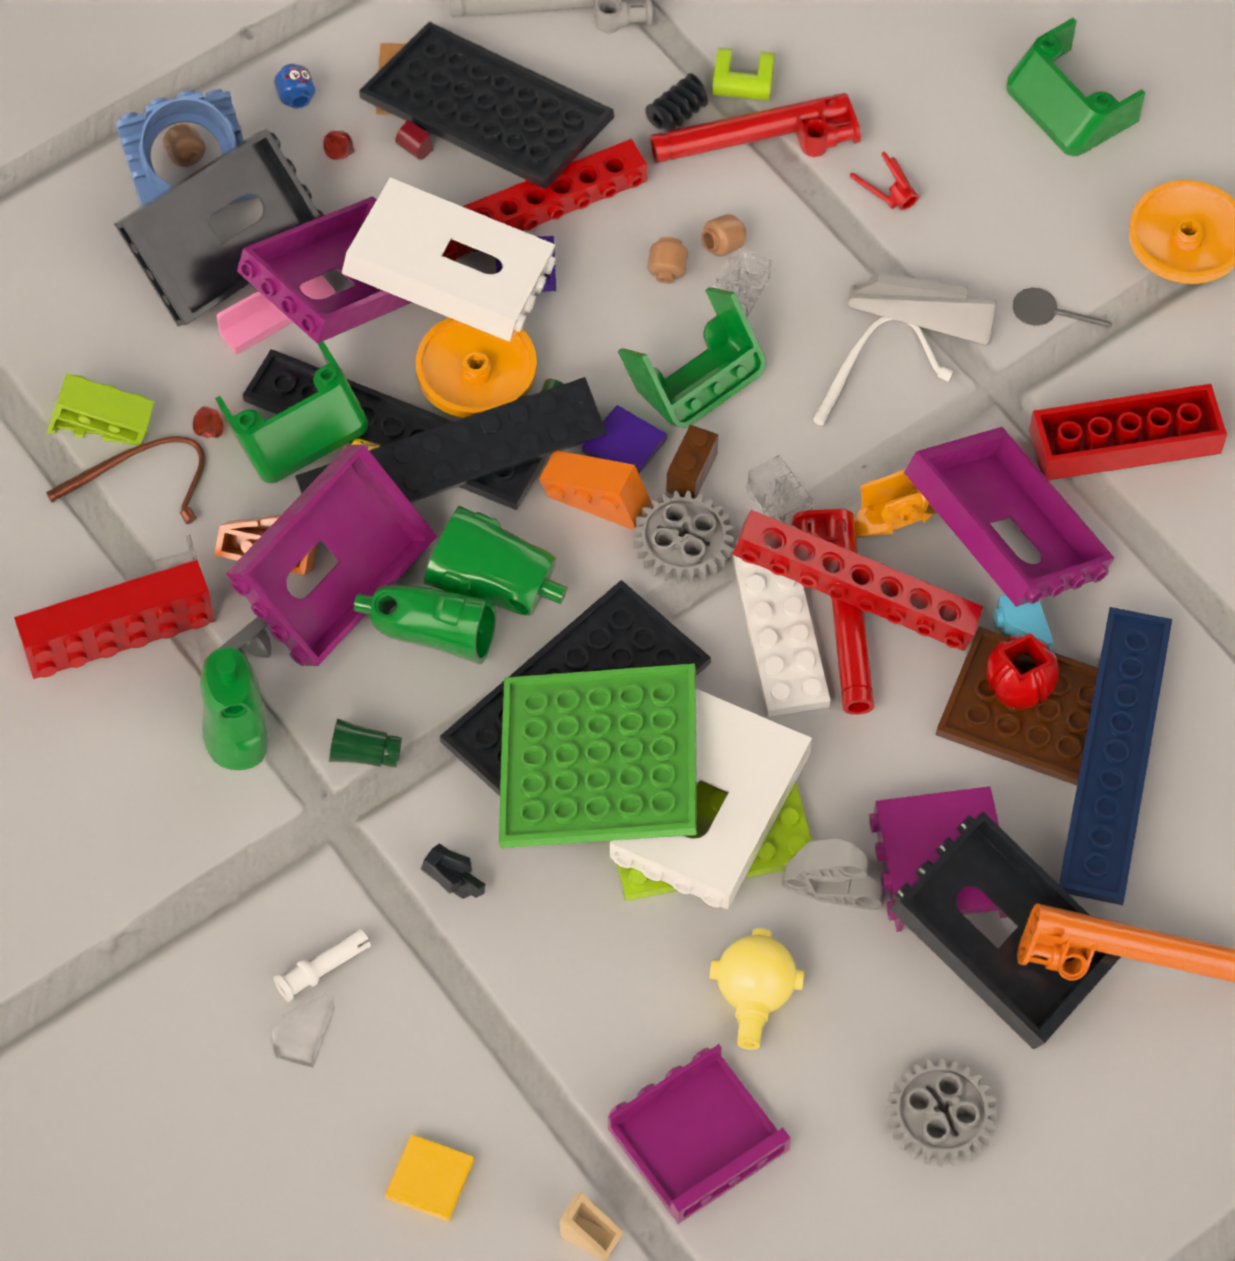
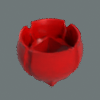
[986,633,1059,709]

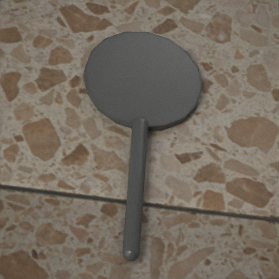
[1013,288,1112,327]

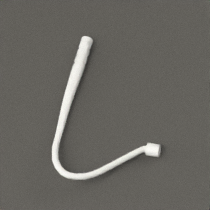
[813,317,953,425]

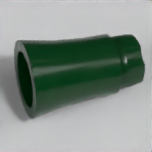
[329,718,402,767]

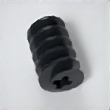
[645,73,708,131]

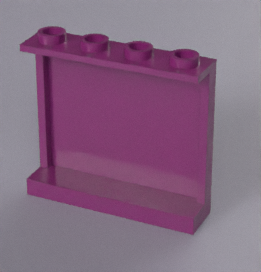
[869,786,1008,932]
[608,1044,791,1224]

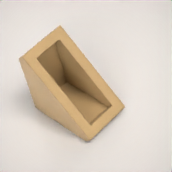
[560,1191,624,1261]

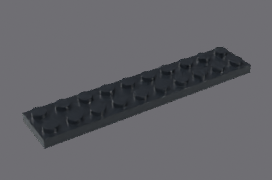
[243,349,543,510]
[295,377,607,503]

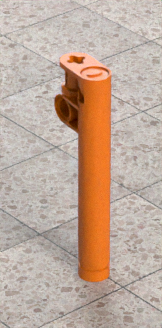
[1017,904,1235,982]

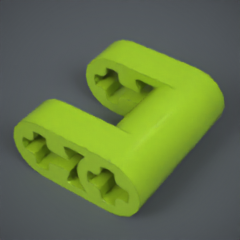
[712,47,775,101]

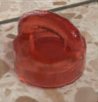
[323,130,355,160]
[192,406,223,438]

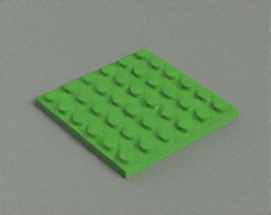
[499,663,697,848]

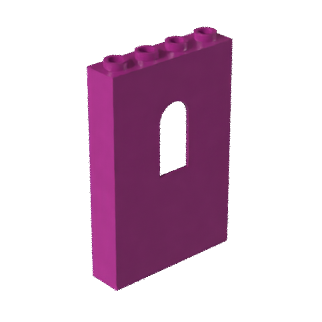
[237,196,413,344]
[904,427,1115,607]
[226,444,437,666]

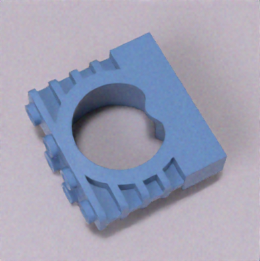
[116,89,257,207]

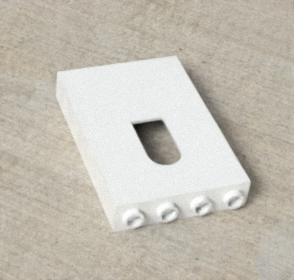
[342,178,556,342]
[610,689,812,910]

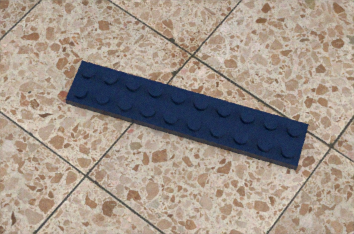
[1059,607,1173,906]

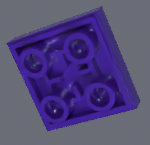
[582,405,667,473]

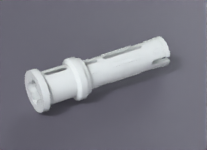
[273,929,371,1002]

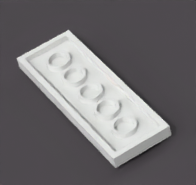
[731,546,831,717]

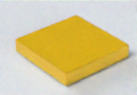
[385,1134,475,1222]

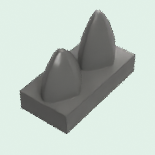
[218,617,272,660]

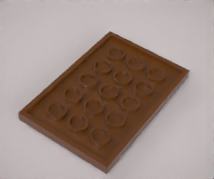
[936,626,1098,786]

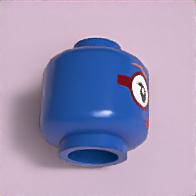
[274,64,316,109]

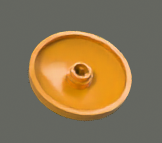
[1129,180,1235,284]
[416,317,537,418]

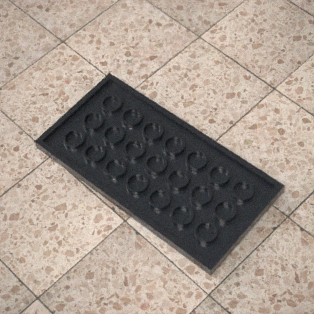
[359,22,614,190]
[440,580,711,796]

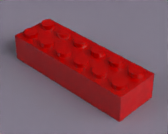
[1029,383,1227,480]
[14,559,215,679]

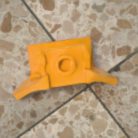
[854,470,937,539]

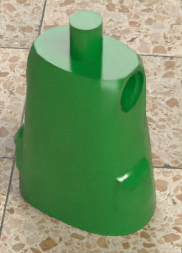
[424,506,568,616]
[354,585,496,664]
[200,647,268,770]

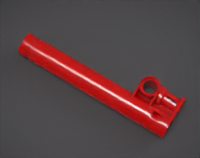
[650,92,861,163]
[792,509,874,715]

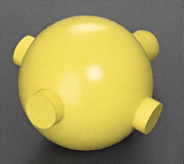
[709,928,804,1050]

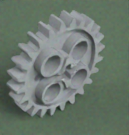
[633,491,734,584]
[886,1058,997,1167]

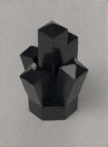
[421,843,486,899]

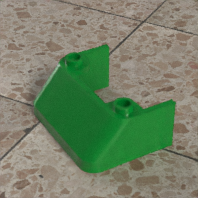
[1006,18,1145,156]
[618,287,766,428]
[215,341,368,483]

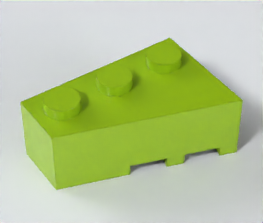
[47,373,155,446]

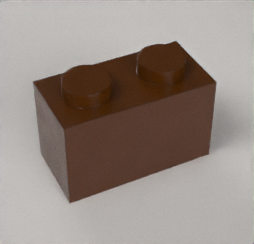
[666,424,719,499]

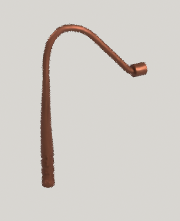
[46,436,205,524]

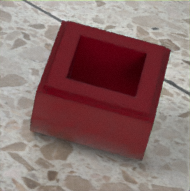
[395,120,433,160]

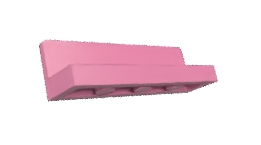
[217,275,336,355]

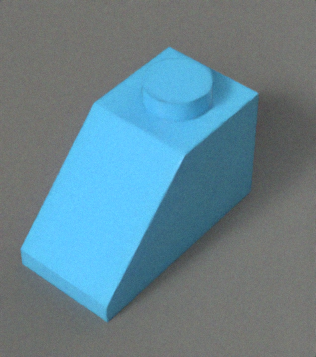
[993,595,1053,651]

